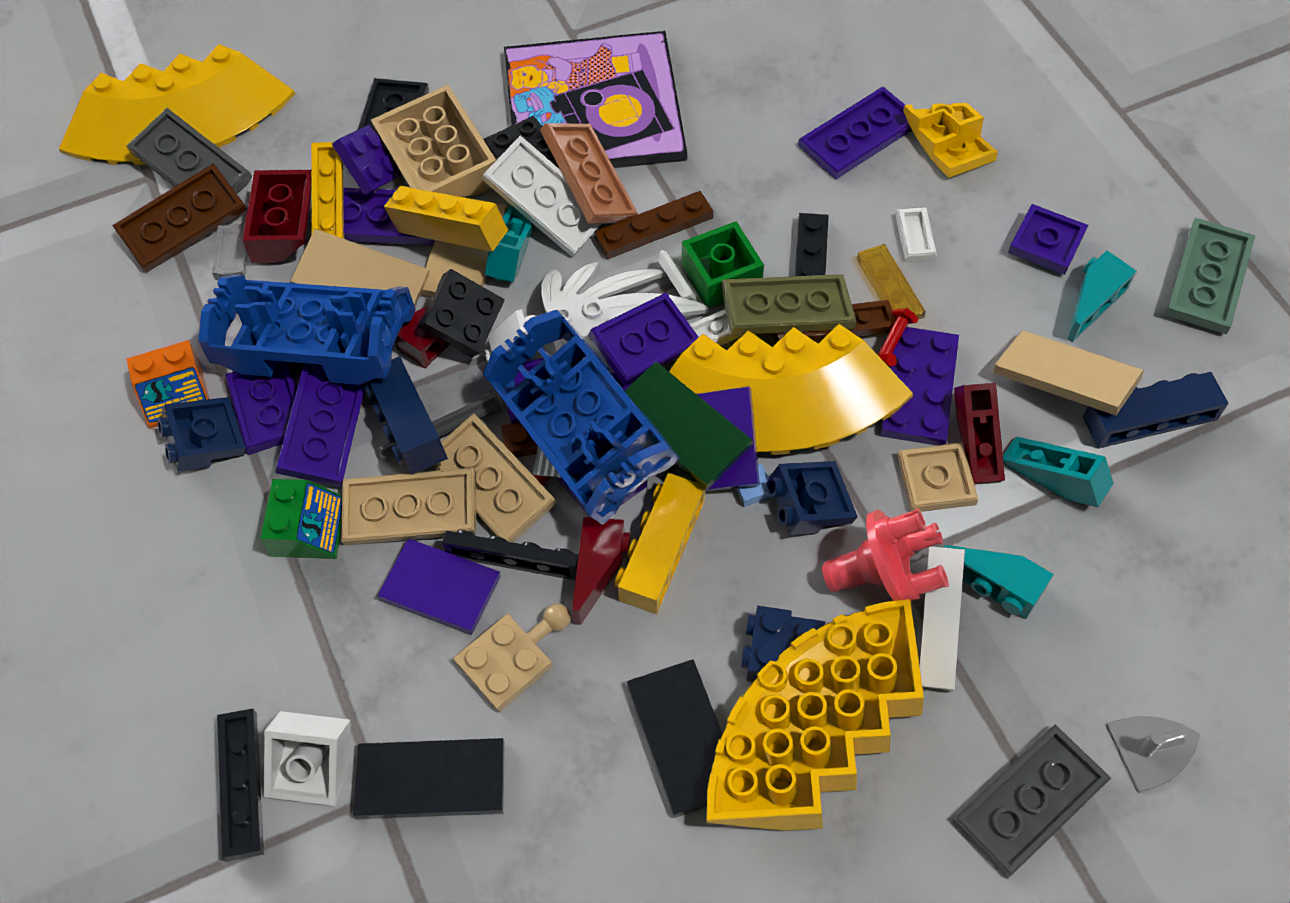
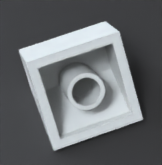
[264,711,351,806]

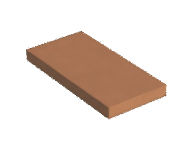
[540,123,638,224]

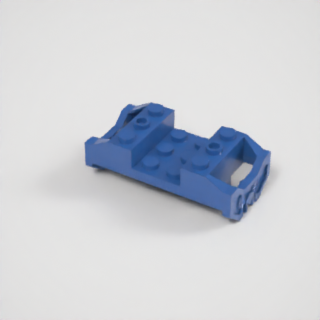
[198,275,416,385]
[483,309,680,525]

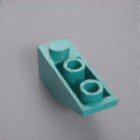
[943,545,1054,619]

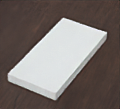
[481,135,602,257]

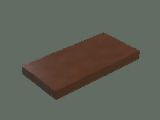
[112,163,247,273]

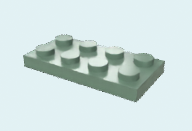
[1165,218,1255,334]

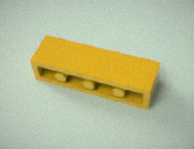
[384,186,508,252]
[615,473,706,614]

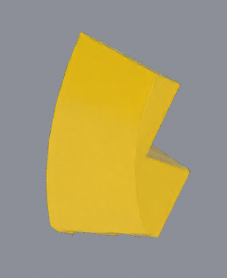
[904,103,998,178]

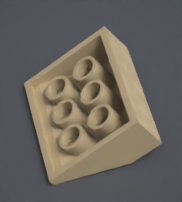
[371,85,496,197]

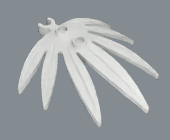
[524,262,708,373]

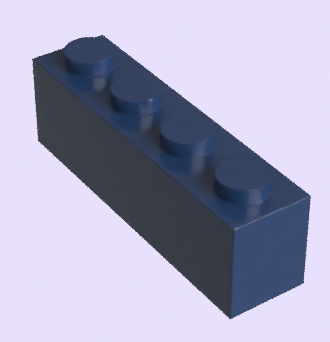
[364,356,448,475]
[1083,372,1229,449]

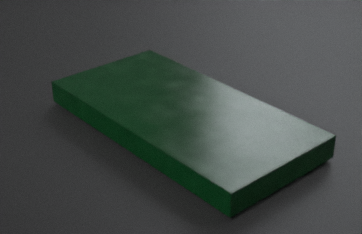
[625,362,753,490]

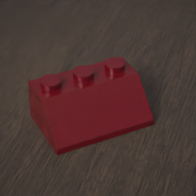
[242,170,312,263]

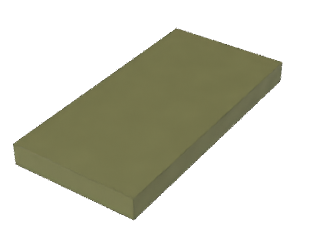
[721,274,857,335]

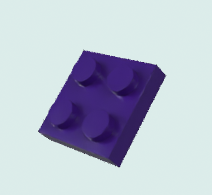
[332,125,401,195]
[1008,204,1088,275]

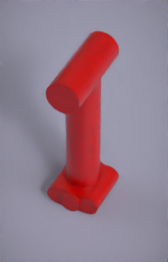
[877,308,918,367]

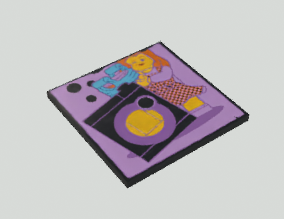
[504,30,688,168]

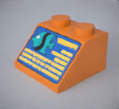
[126,340,210,429]

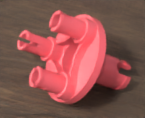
[822,508,949,602]

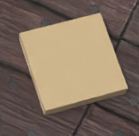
[897,443,978,512]

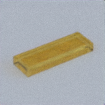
[856,244,926,320]

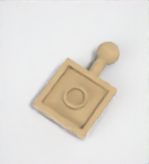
[453,603,571,712]

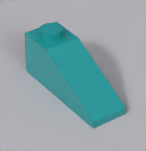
[484,205,534,282]
[1068,250,1137,342]
[1003,436,1114,507]

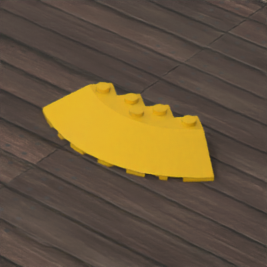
[59,44,295,165]
[669,324,913,455]
[707,599,924,831]

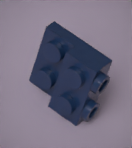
[157,397,246,472]
[766,461,858,535]
[741,605,826,682]

